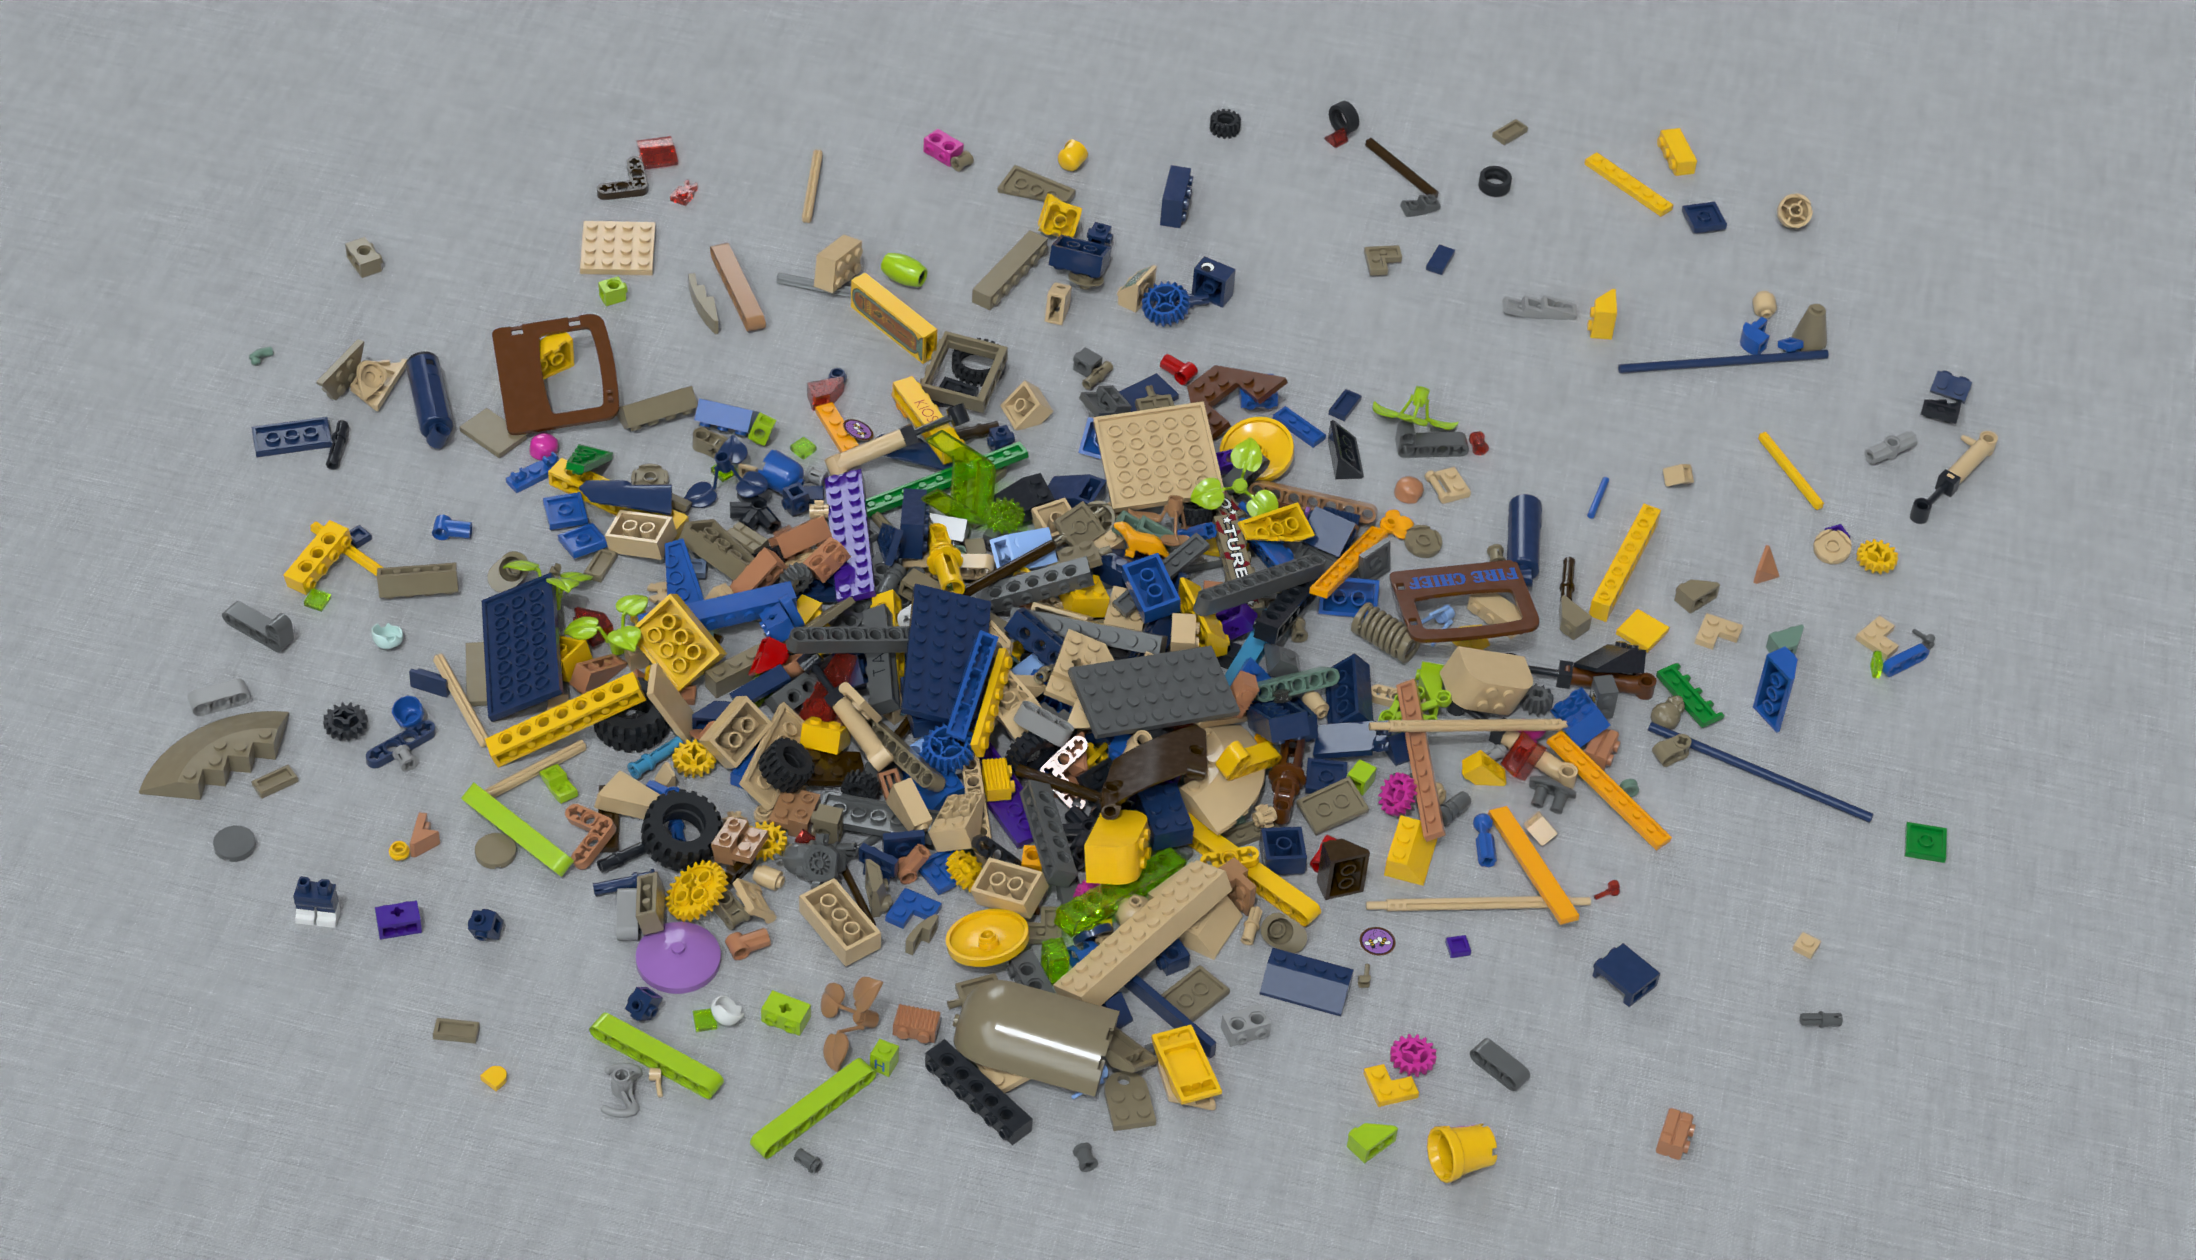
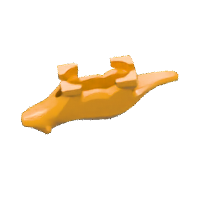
[1113,521,1170,558]

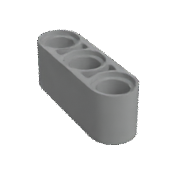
[188,679,250,716]
[1014,701,1074,747]
[617,888,639,940]

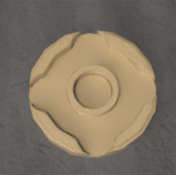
[1813,529,1852,564]

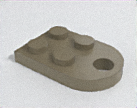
[1104,1071,1156,1131]

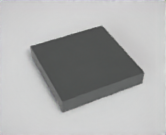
[1359,538,1391,580]

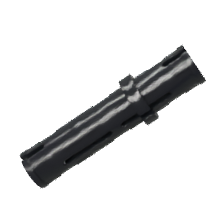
[326,420,349,470]
[597,842,646,873]

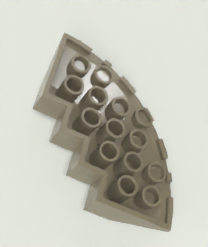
[139,711,289,800]

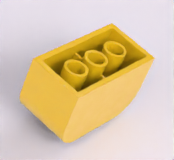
[1084,810,1151,885]

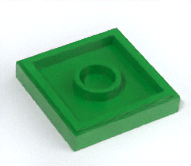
[1904,822,1947,863]

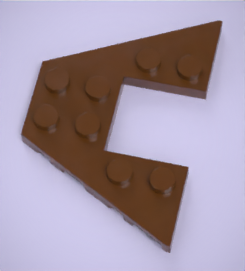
[1187,365,1288,440]

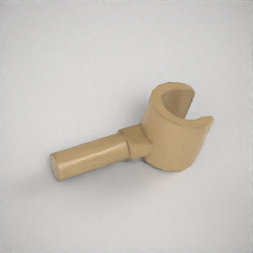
[649,1068,663,1098]

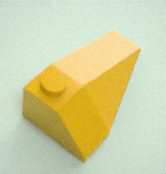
[1238,502,1315,542]

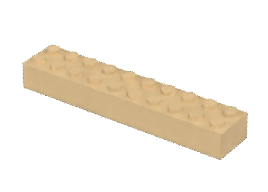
[1053,860,1232,1006]

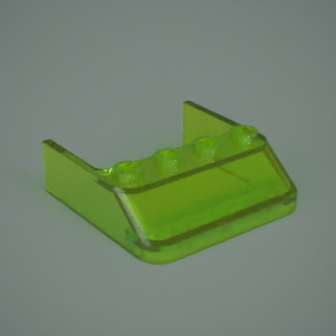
[921,430,996,525]

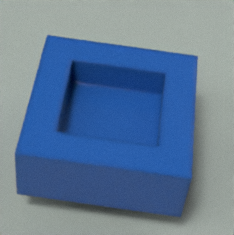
[1778,337,1804,352]

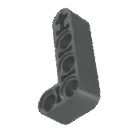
[1395,420,1469,458]
[222,601,294,652]

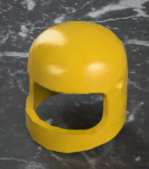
[1057,139,1088,171]

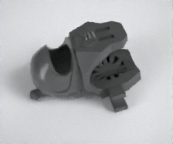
[773,833,847,889]

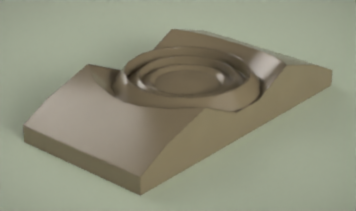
[1106,1027,1158,1073]

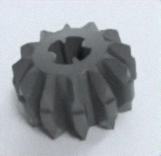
[779,562,813,595]
[1520,684,1554,716]

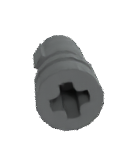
[876,563,907,595]
[1440,791,1471,826]

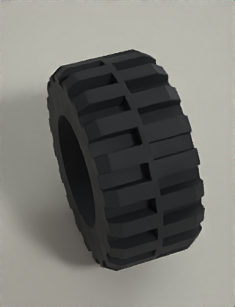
[594,677,670,753]
[641,789,723,871]

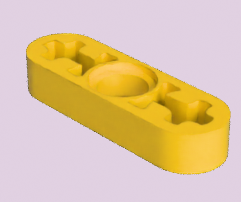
[1200,846,1259,868]

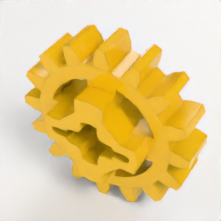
[1856,539,1898,575]
[672,739,716,778]
[749,821,787,861]
[946,850,982,892]

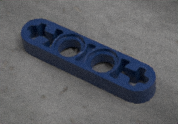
[366,720,436,769]

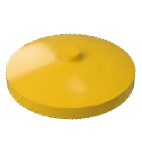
[1220,417,1295,482]
[945,909,1030,967]

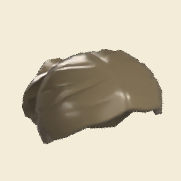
[1650,696,1685,729]

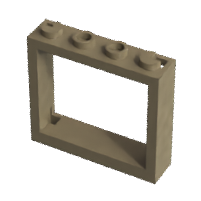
[920,331,1008,413]

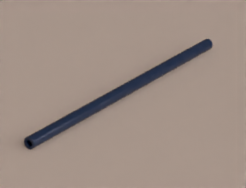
[1618,350,1829,373]
[1648,722,1874,823]

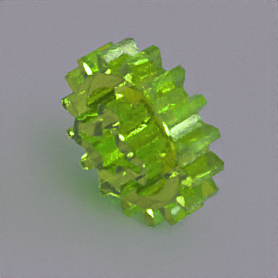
[983,497,1024,534]

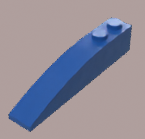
[945,630,999,742]

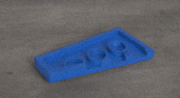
[665,539,704,604]

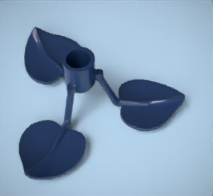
[684,434,768,508]

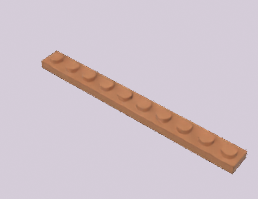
[1396,679,1446,842]

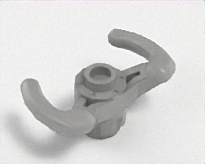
[601,1063,642,1117]

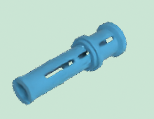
[627,736,683,779]

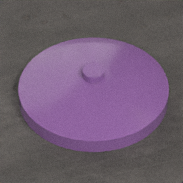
[636,922,721,994]

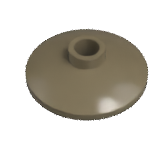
[1068,272,1104,290]

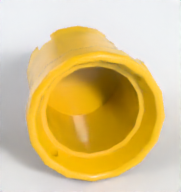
[1427,1123,1497,1183]

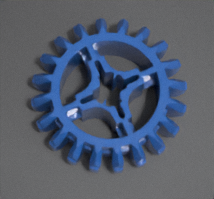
[1142,280,1190,327]
[922,722,974,774]

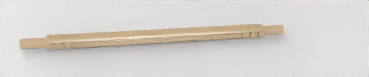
[1369,719,1568,732]
[1366,895,1591,911]

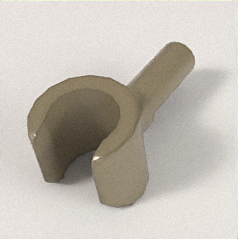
[1358,963,1371,988]

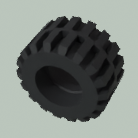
[759,737,815,793]

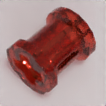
[1469,431,1489,456]

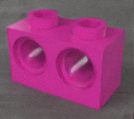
[923,128,964,167]

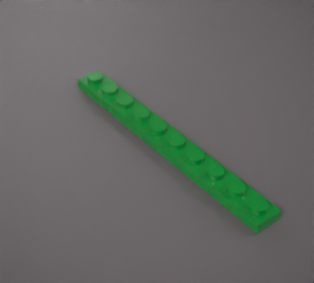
[866,441,1029,518]

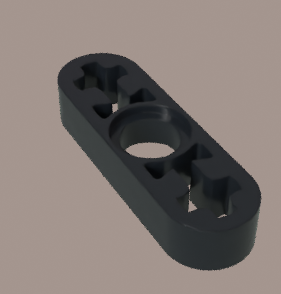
[971,834,1022,866]

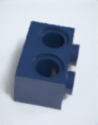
[1155,938,1190,976]

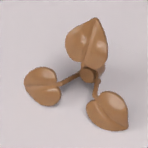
[1128,495,1213,546]
[821,977,884,1072]

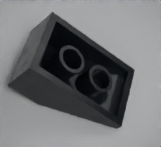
[987,473,1055,526]
[1573,641,1646,673]

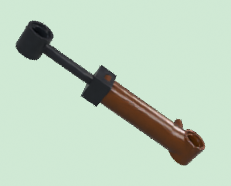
[1505,653,1657,700]

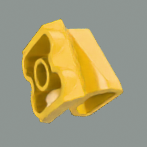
[1038,193,1082,237]

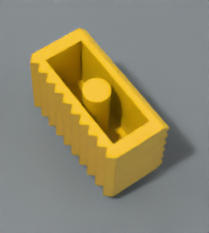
[982,757,1015,802]

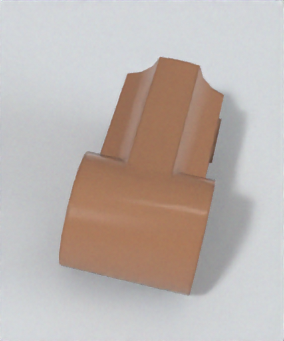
[897,844,931,884]
[725,928,771,960]

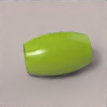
[881,253,928,287]

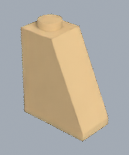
[594,770,660,819]
[886,778,933,832]

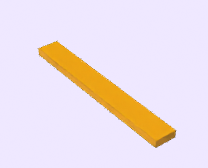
[1309,526,1389,599]
[1546,730,1672,851]
[1488,806,1579,925]

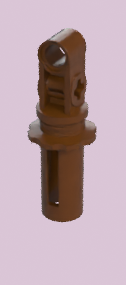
[1268,739,1307,825]

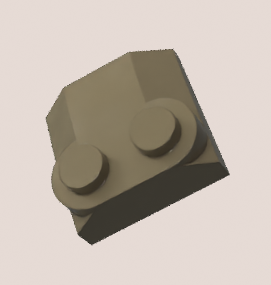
[865,859,892,918]

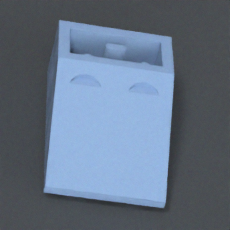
[990,527,1058,579]

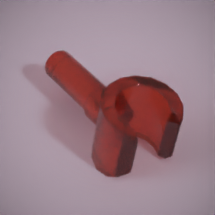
[1594,880,1620,900]

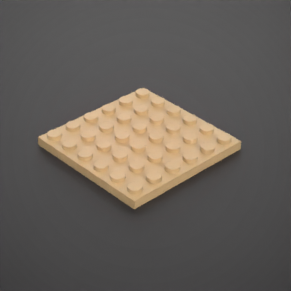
[1093,401,1225,513]

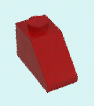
[748,637,789,676]

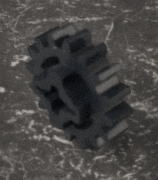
[323,702,368,741]

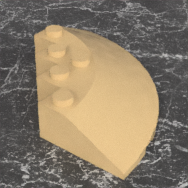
[1179,725,1265,835]

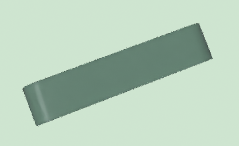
[1254,666,1340,702]

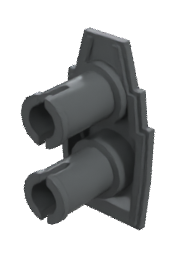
[1529,776,1577,814]

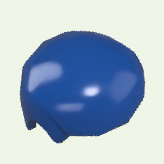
[392,695,425,728]

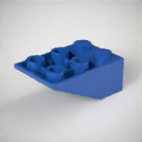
[1550,687,1611,748]

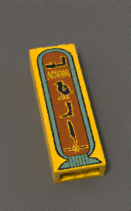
[851,273,937,364]

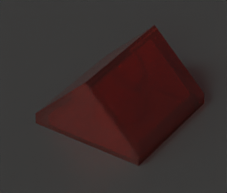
[1500,731,1547,781]

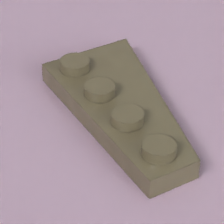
[997,165,1076,204]

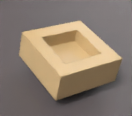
[1792,932,1821,959]

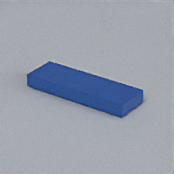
[1273,406,1326,448]

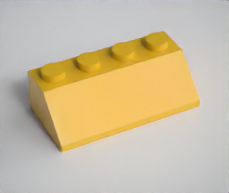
[1178,577,1230,657]

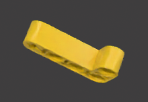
[1215,741,1282,781]

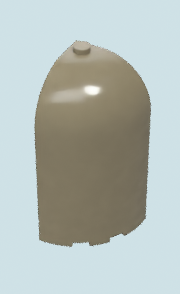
[953,980,1120,1097]

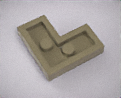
[1364,245,1402,276]
[1027,906,1062,945]

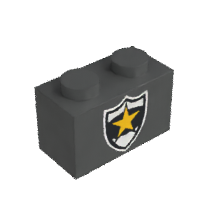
[1589,675,1619,719]

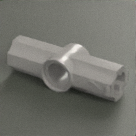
[1864,431,1918,464]

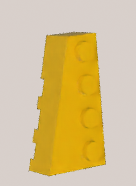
[540,332,574,380]

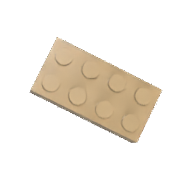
[799,878,881,967]

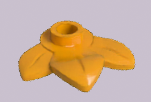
[1380,509,1414,539]

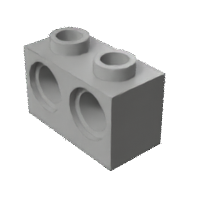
[1221,1004,1271,1047]

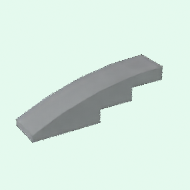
[1502,295,1577,320]

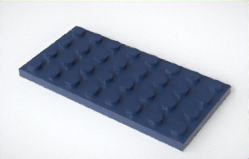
[481,572,563,722]
[900,583,991,730]

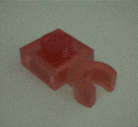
[670,179,698,206]

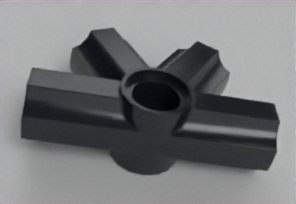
[730,493,781,534]
[1063,805,1096,859]

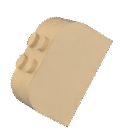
[1440,646,1533,715]

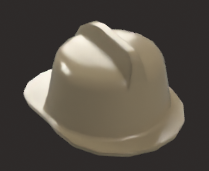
[487,551,529,592]
[1261,913,1307,953]

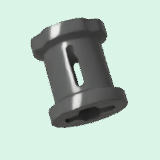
[1073,1142,1098,1172]

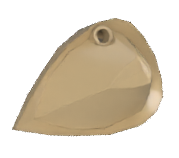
[356,360,387,400]

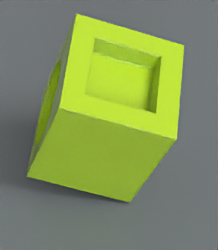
[598,276,628,307]
[748,412,777,446]

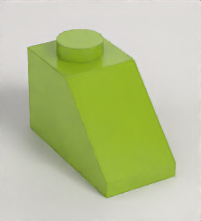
[1347,1123,1398,1164]

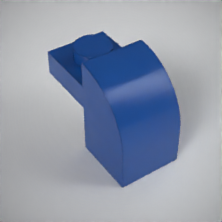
[1740,317,1770,355]

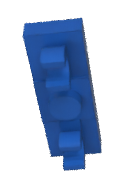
[506,452,559,493]

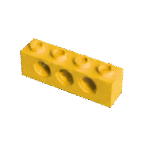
[283,520,352,595]

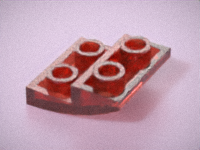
[636,136,678,169]

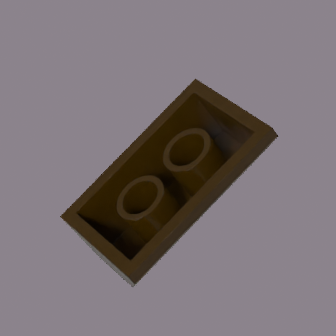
[1317,838,1370,900]

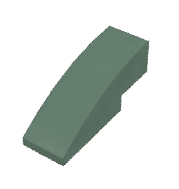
[1112,510,1174,549]

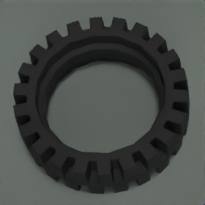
[952,338,1006,387]

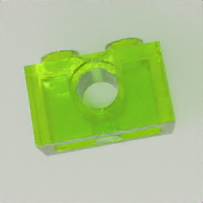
[1040,937,1070,986]

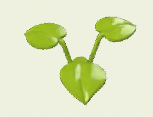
[1372,386,1459,430]
[1190,438,1278,517]
[503,560,593,610]
[564,595,649,655]

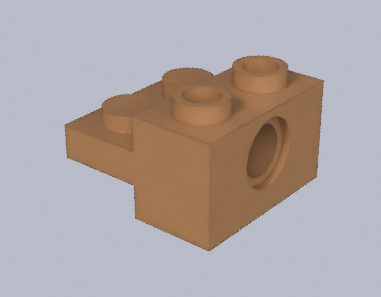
[768,790,821,840]
[711,816,769,866]
[1219,857,1257,916]

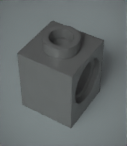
[1073,347,1103,377]

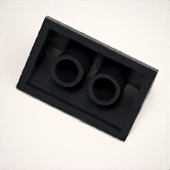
[1328,420,1364,480]

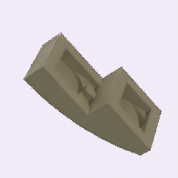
[905,914,939,955]

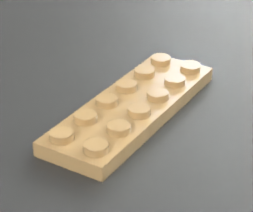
[739,702,805,811]

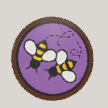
[843,419,873,440]
[1359,927,1396,956]

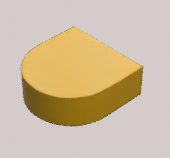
[480,1066,507,1091]

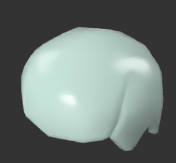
[371,623,403,649]

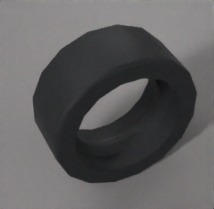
[1328,100,1360,135]
[1478,166,1512,197]

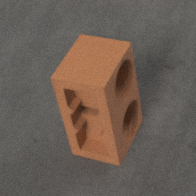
[803,536,851,583]

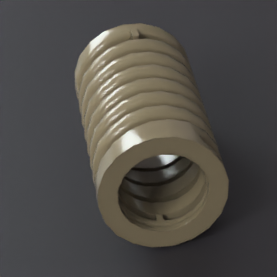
[1351,602,1421,664]

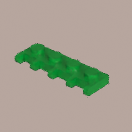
[1656,663,1725,728]

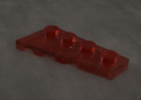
[798,653,858,723]

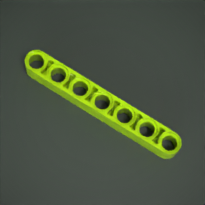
[461,782,575,877]
[589,1012,724,1099]
[750,1058,876,1159]

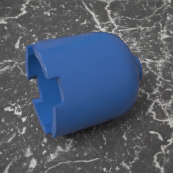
[758,450,805,495]

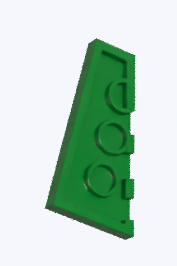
[566,444,613,475]

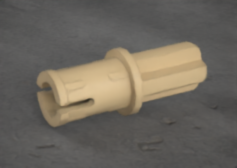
[1240,906,1262,945]

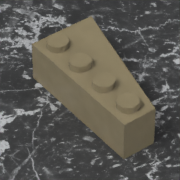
[678,519,755,580]

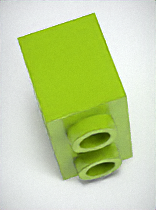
[761,990,811,1036]

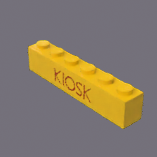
[892,376,966,464]

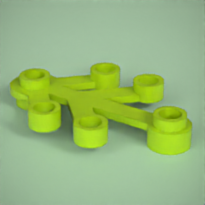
[1378,687,1452,721]

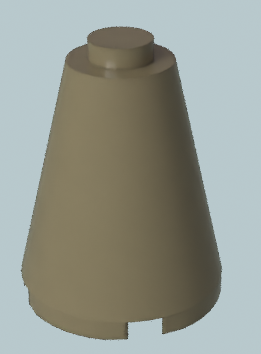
[1791,304,1827,351]

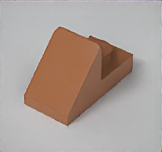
[410,812,440,857]

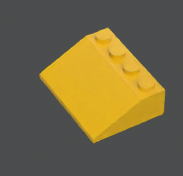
[635,594,727,692]

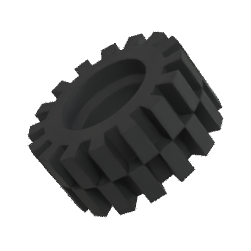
[1209,109,1241,139]
[1178,503,1213,526]
[841,769,880,800]

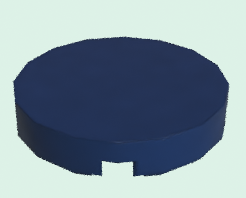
[1073,923,1114,947]

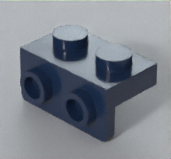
[1930,370,1972,404]

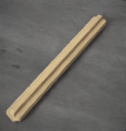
[802,149,823,223]
[433,654,489,747]
[484,740,586,798]

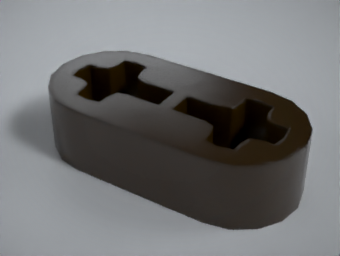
[725,857,756,885]

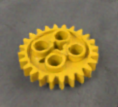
[665,860,728,922]

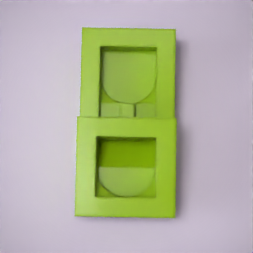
[539,764,578,804]

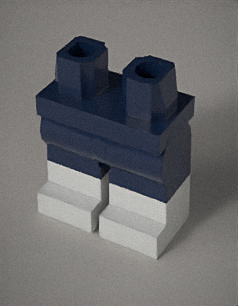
[293,876,341,928]

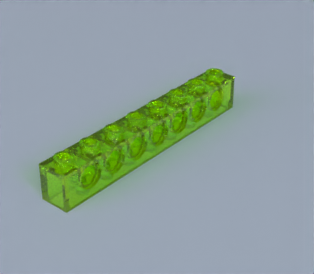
[1054,847,1187,938]

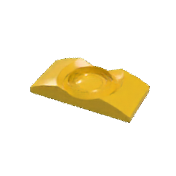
[1151,1025,1222,1105]

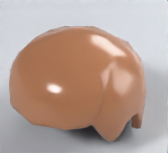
[1394,476,1424,504]
[782,654,805,678]

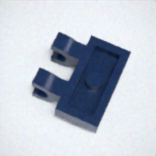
[859,843,899,885]

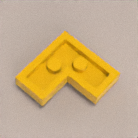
[1363,1064,1419,1107]

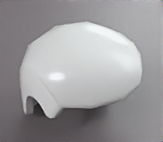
[711,996,744,1026]

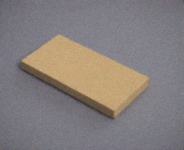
[647,663,694,744]

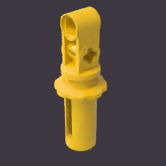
[926,523,965,594]

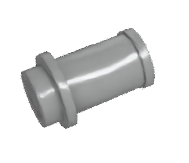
[1486,744,1507,761]

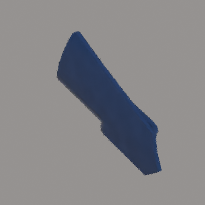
[875,434,962,470]
[579,480,672,515]

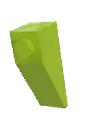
[1415,661,1444,717]

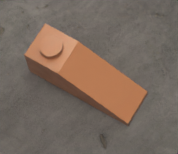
[570,654,628,694]

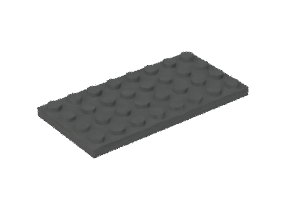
[1068,646,1240,739]

